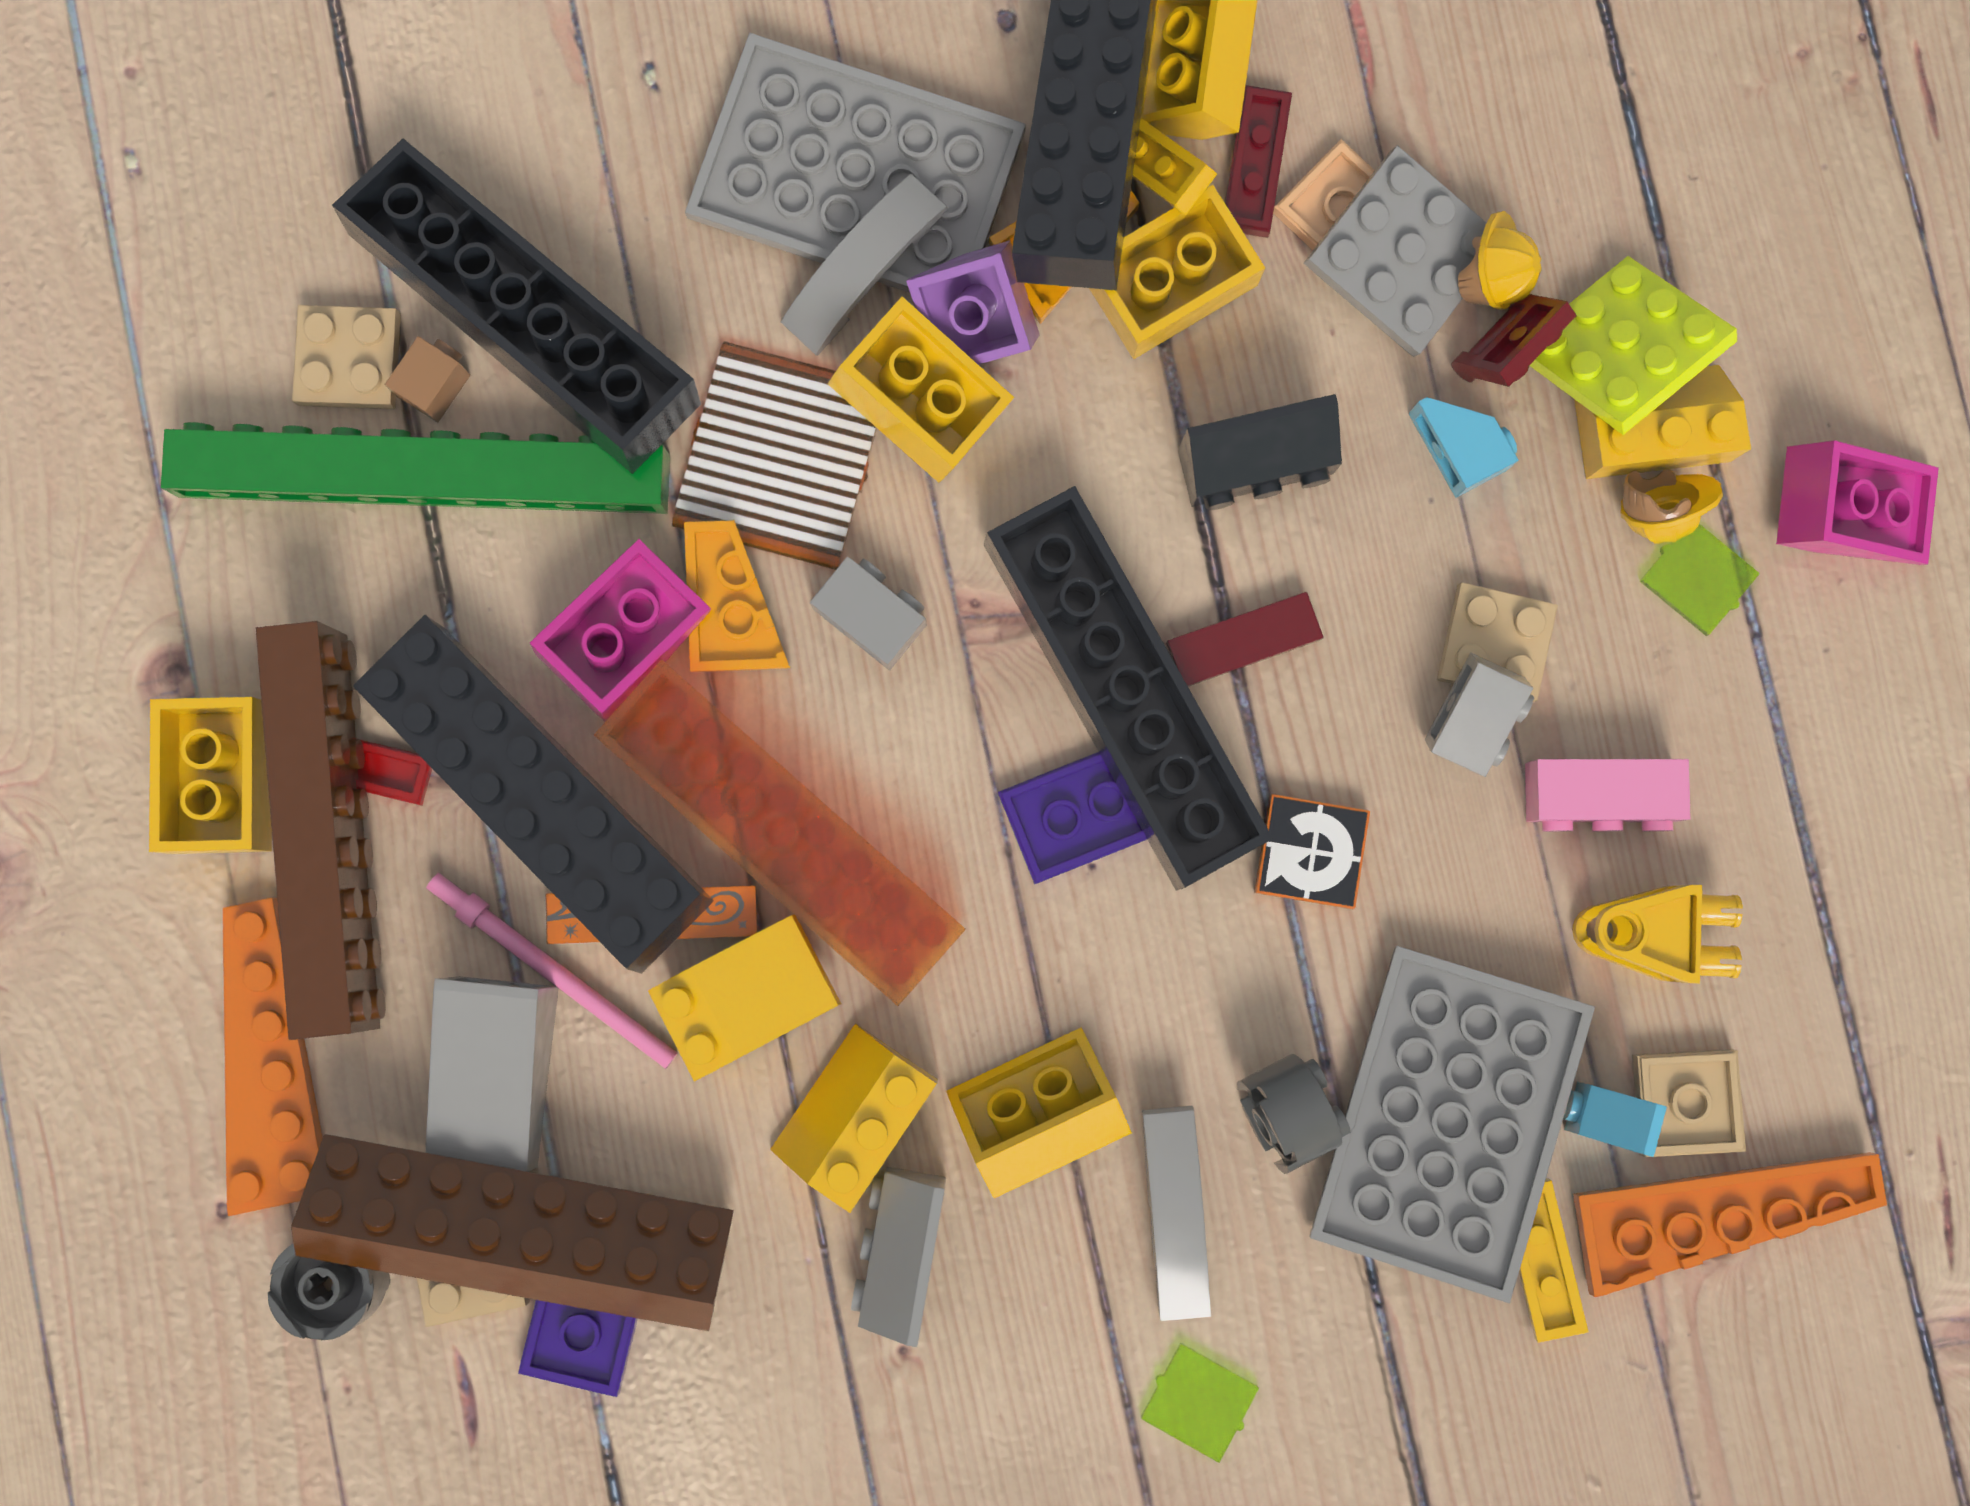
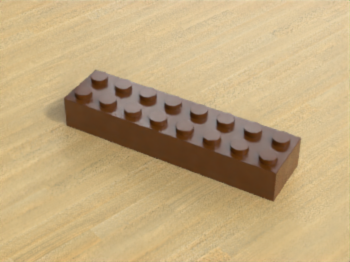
[256,621,386,1040]
[291,1134,734,1331]

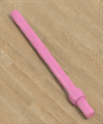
[426,873,678,1069]

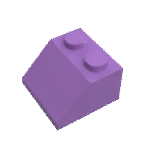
[906,240,1040,364]

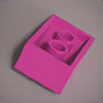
[1776,440,1939,565]
[530,539,711,724]

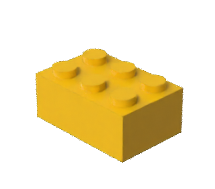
[1089,185,1265,360]
[149,697,272,854]

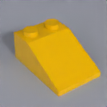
[648,914,842,1082]

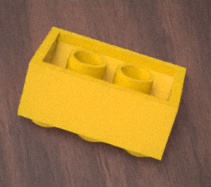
[1141,0,1258,140]
[828,296,1015,483]
[1574,365,1751,479]
[770,1023,938,1213]
[946,1027,1132,1198]

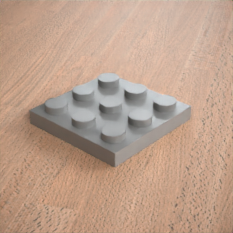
[1303,145,1486,357]

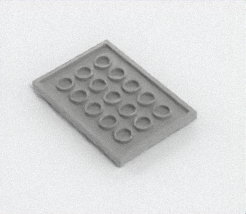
[685,33,1026,293]
[1309,946,1595,1304]

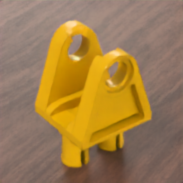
[1572,885,1743,984]

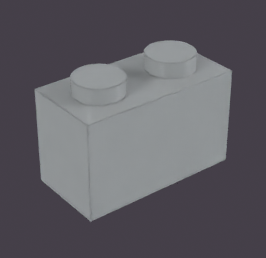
[810,556,927,671]
[1425,653,1534,777]

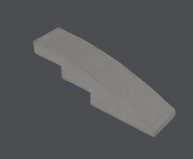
[1142,1106,1211,1321]

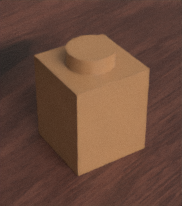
[384,336,471,423]

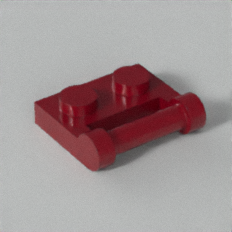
[1451,294,1577,387]

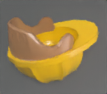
[1458,211,1542,310]
[1620,469,1723,544]

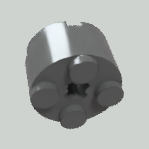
[1237,1054,1351,1174]
[268,1243,390,1341]

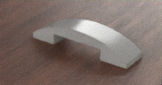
[781,174,948,356]

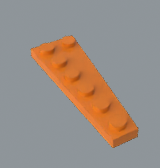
[223,897,323,1216]
[1573,1152,1887,1297]

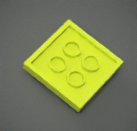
[1529,256,1737,435]

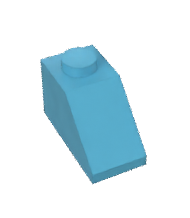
[1408,397,1519,498]
[1563,1081,1667,1157]

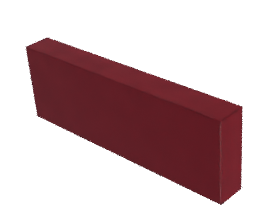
[1225,85,1292,238]
[1166,592,1324,687]

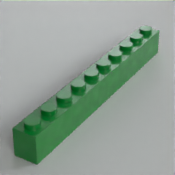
[161,422,670,514]

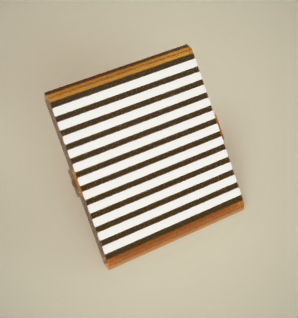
[672,341,877,570]

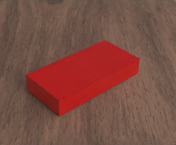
[353,738,432,806]

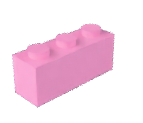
[1525,759,1691,832]

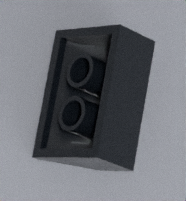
[1178,394,1342,511]

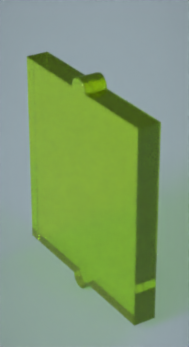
[1640,524,1760,636]
[1141,1342,1259,1463]

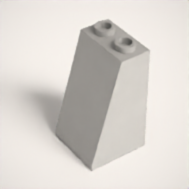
[426,976,559,1172]

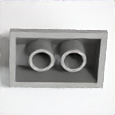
[851,1167,946,1347]

